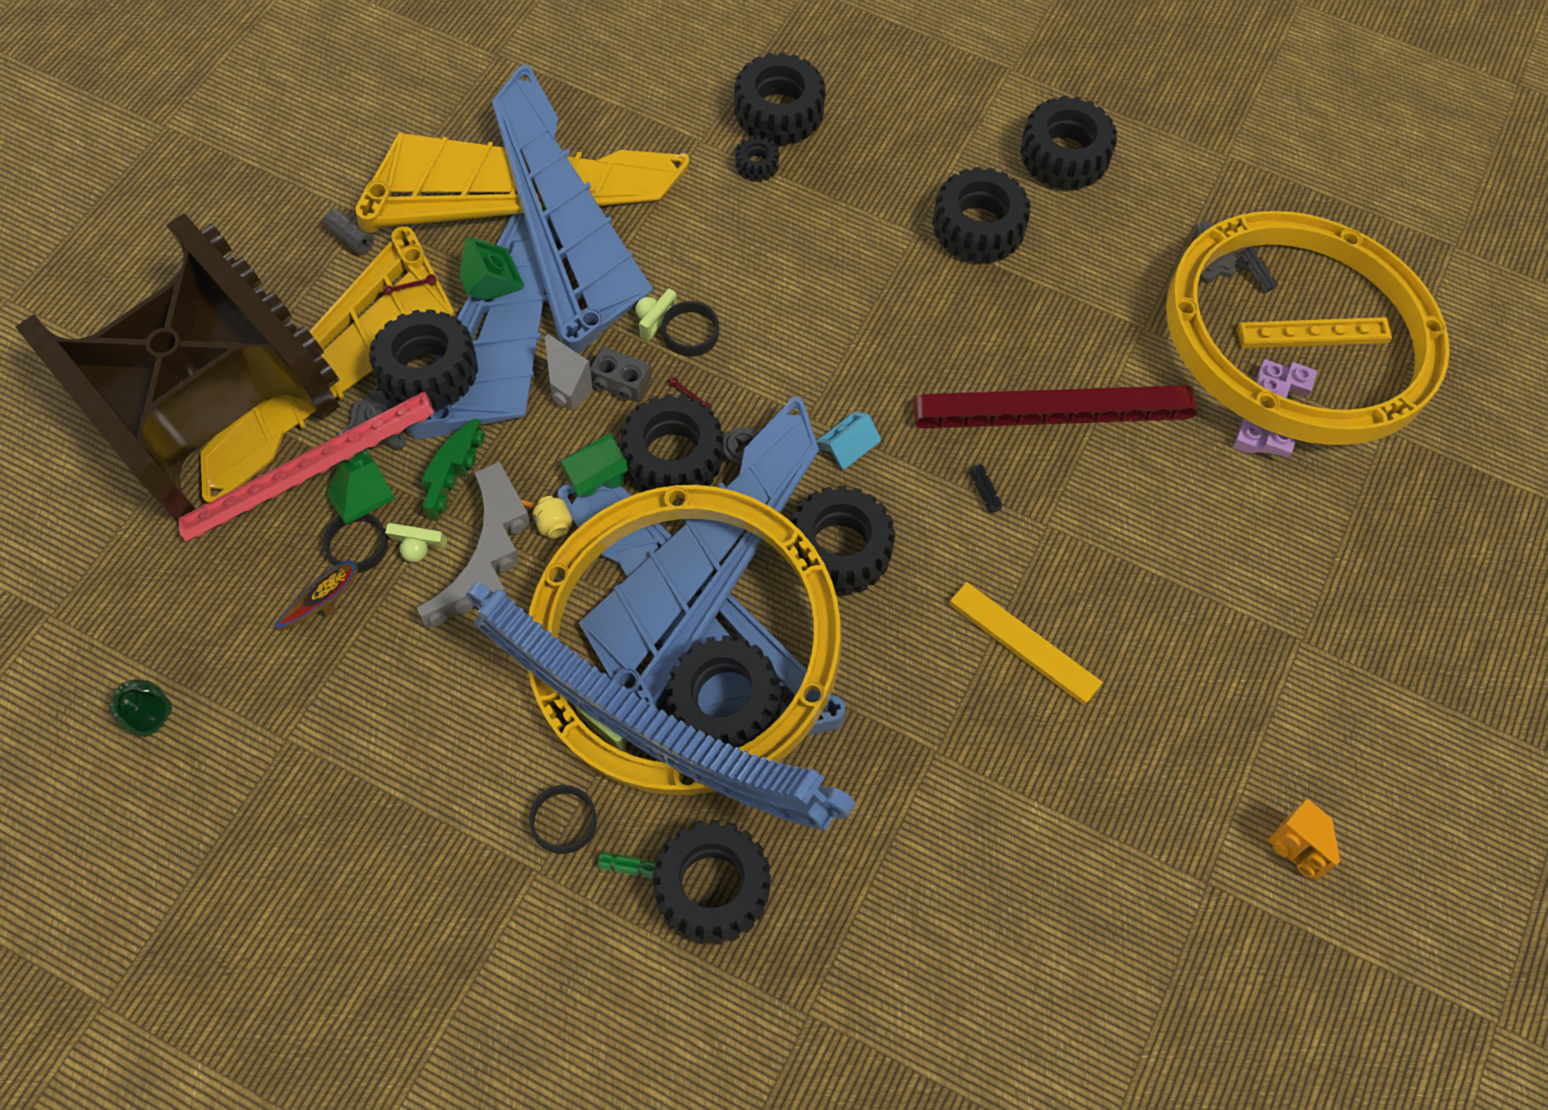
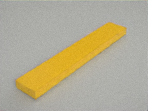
[1236,317,1392,349]
[949,582,1103,706]

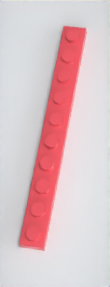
[178,392,434,541]

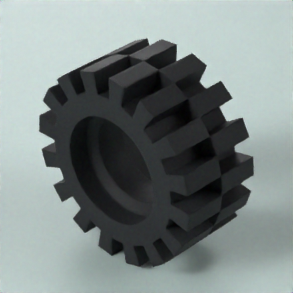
[735,135,779,182]

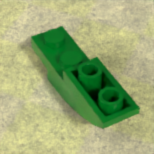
[422,418,485,522]

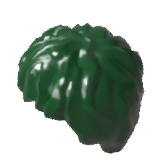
[109,679,172,737]

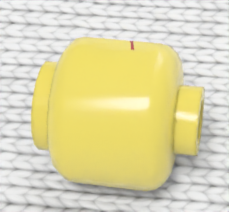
[532,496,573,539]

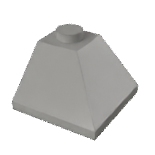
[545,334,593,411]

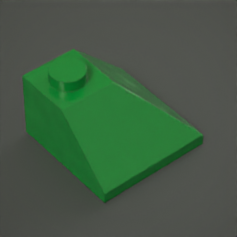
[459,236,524,300]
[326,449,396,525]

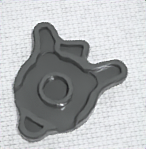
[1194,221,1251,283]
[338,384,406,450]

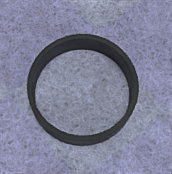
[662,301,719,357]
[323,513,388,573]
[529,785,597,854]

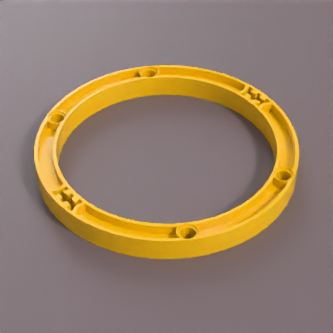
[1166,211,1449,445]
[528,485,842,795]

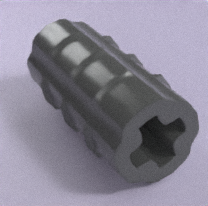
[323,209,374,254]

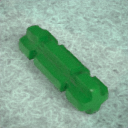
[598,851,656,879]

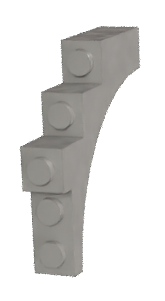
[417,461,530,628]

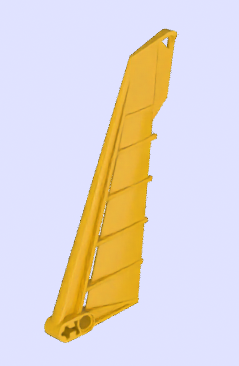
[356,133,689,233]
[200,226,455,503]

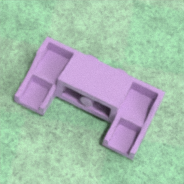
[1233,359,1317,458]

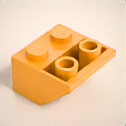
[1267,798,1340,881]

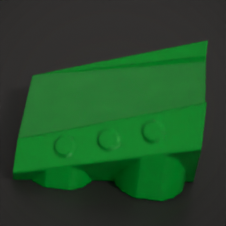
[559,432,629,497]

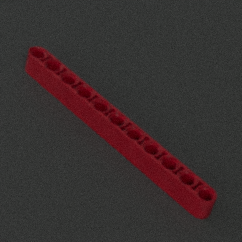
[913,385,1198,429]

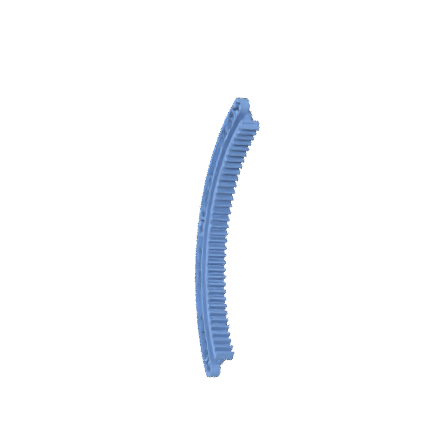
[466,582,856,830]

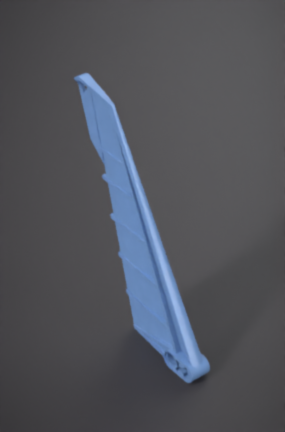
[492,65,653,353]
[405,193,560,439]
[579,397,819,709]
[558,484,845,748]

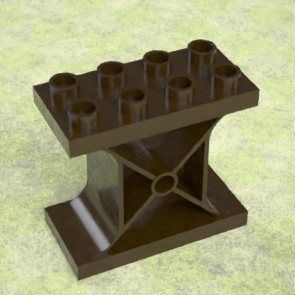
[15,213,340,524]

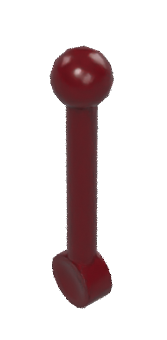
[383,274,437,295]
[668,377,712,409]

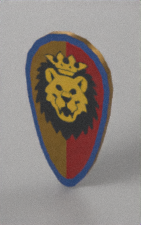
[275,560,358,631]

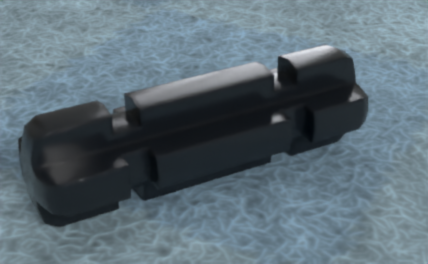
[1241,246,1278,293]
[970,464,1003,513]

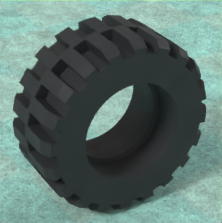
[734,52,826,146]
[1020,96,1117,190]
[932,167,1031,264]
[369,309,478,410]
[620,394,723,500]
[791,486,895,596]
[666,635,782,749]
[653,820,771,945]

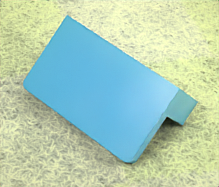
[816,412,881,469]

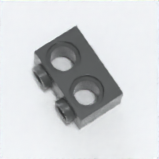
[590,347,651,403]

